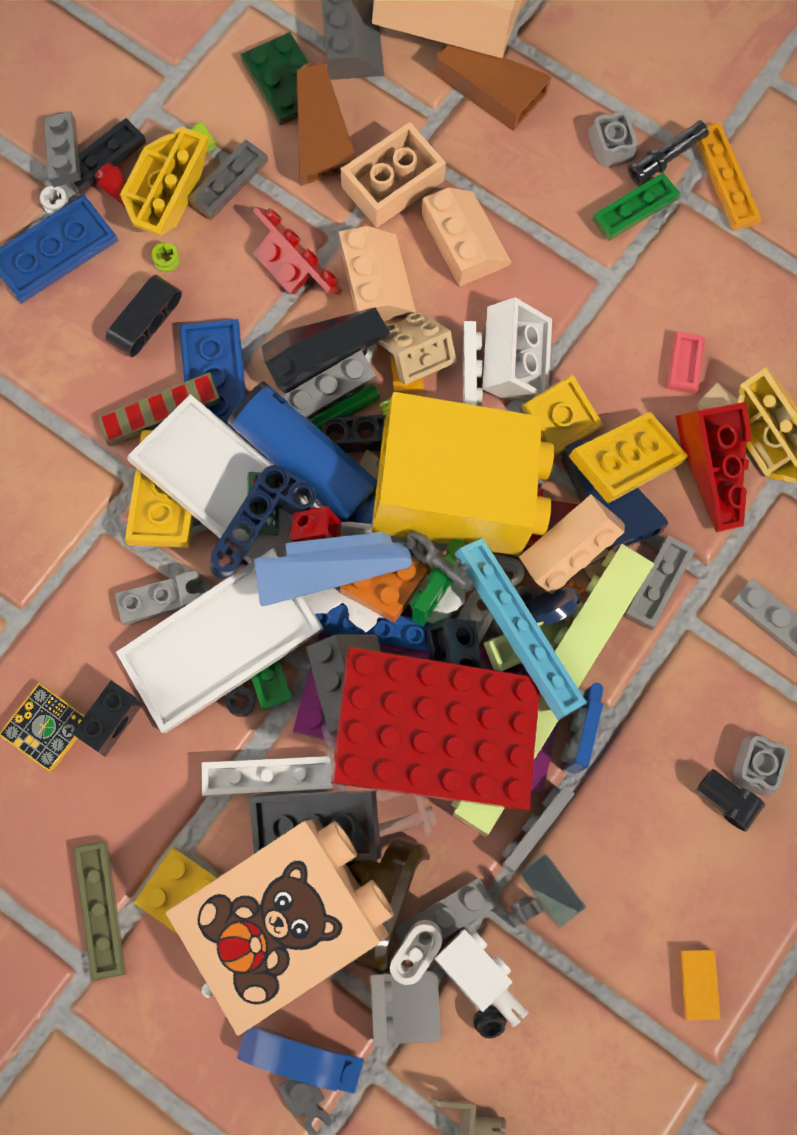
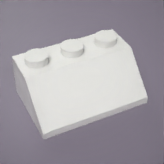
[482,297,552,401]

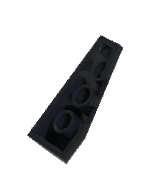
[261,307,391,394]

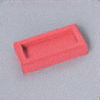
[667,331,705,394]

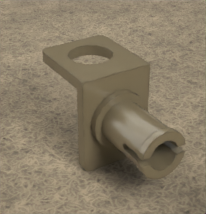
[430,1097,506,1135]

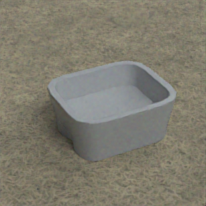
[588,111,637,167]
[732,735,790,797]

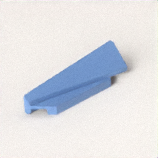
[254,532,412,606]

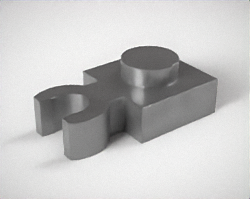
[507,896,545,928]
[278,1079,332,1135]

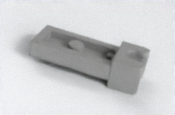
[115,571,203,626]

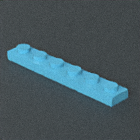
[454,538,587,720]

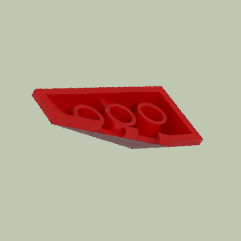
[676,402,751,532]

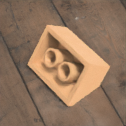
[421,187,511,287]
[339,226,416,321]
[519,495,625,594]

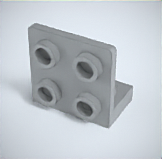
[370,971,441,1047]

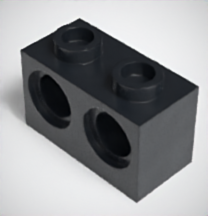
[426,618,482,669]

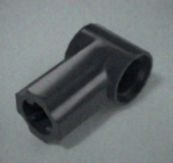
[695,769,765,832]

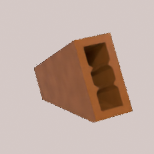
[435,44,551,131]
[297,62,356,186]

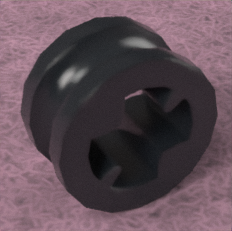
[225,686,255,717]

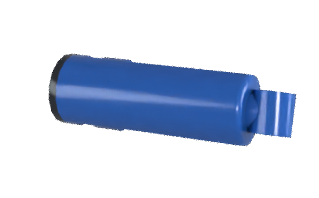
[228,381,377,524]

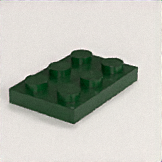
[240,32,309,126]

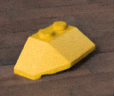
[120,126,209,236]
[738,367,797,484]

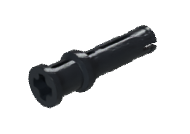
[627,120,709,186]

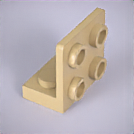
[377,312,457,385]

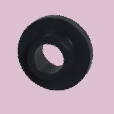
[473,1006,507,1039]

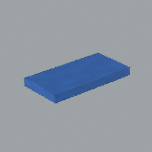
[0,194,118,304]
[179,319,246,431]

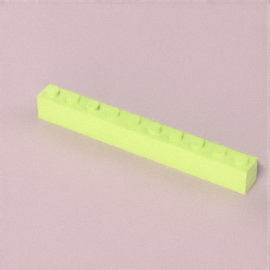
[451,544,654,837]

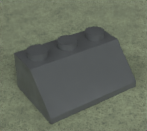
[321,0,384,80]
[306,635,383,738]

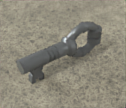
[405,530,473,590]

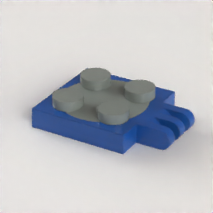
[560,682,604,774]

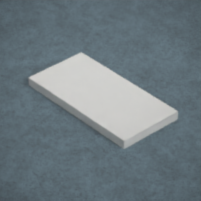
[128,394,323,563]
[116,548,324,733]

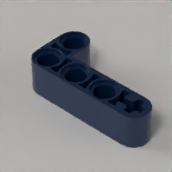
[209,465,316,579]

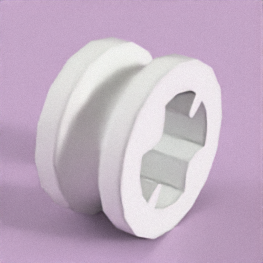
[40,186,69,215]

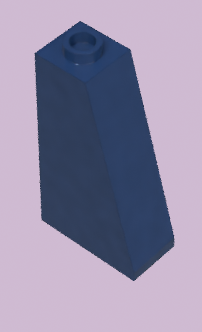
[561,439,669,552]

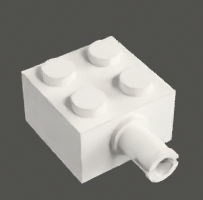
[433,930,529,1027]

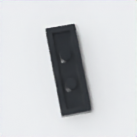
[70,118,146,194]

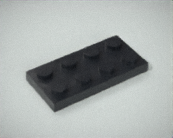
[249,790,382,861]

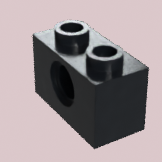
[72,681,143,757]

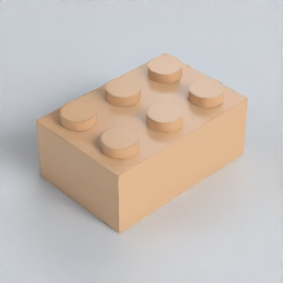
[341,122,446,228]

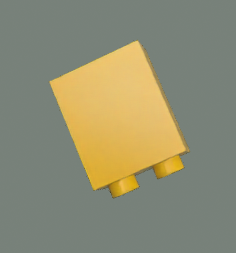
[371,392,554,556]

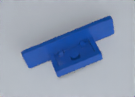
[315,603,431,652]

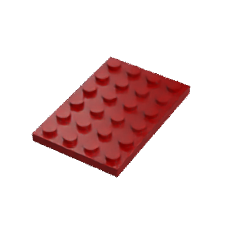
[331,647,540,811]

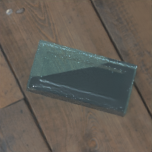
[519,854,586,928]

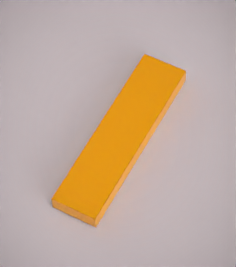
[696,122,762,231]

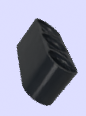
[105,275,182,358]
[322,414,387,453]

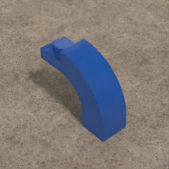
[237,1026,364,1094]

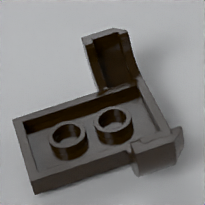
[346,837,430,974]

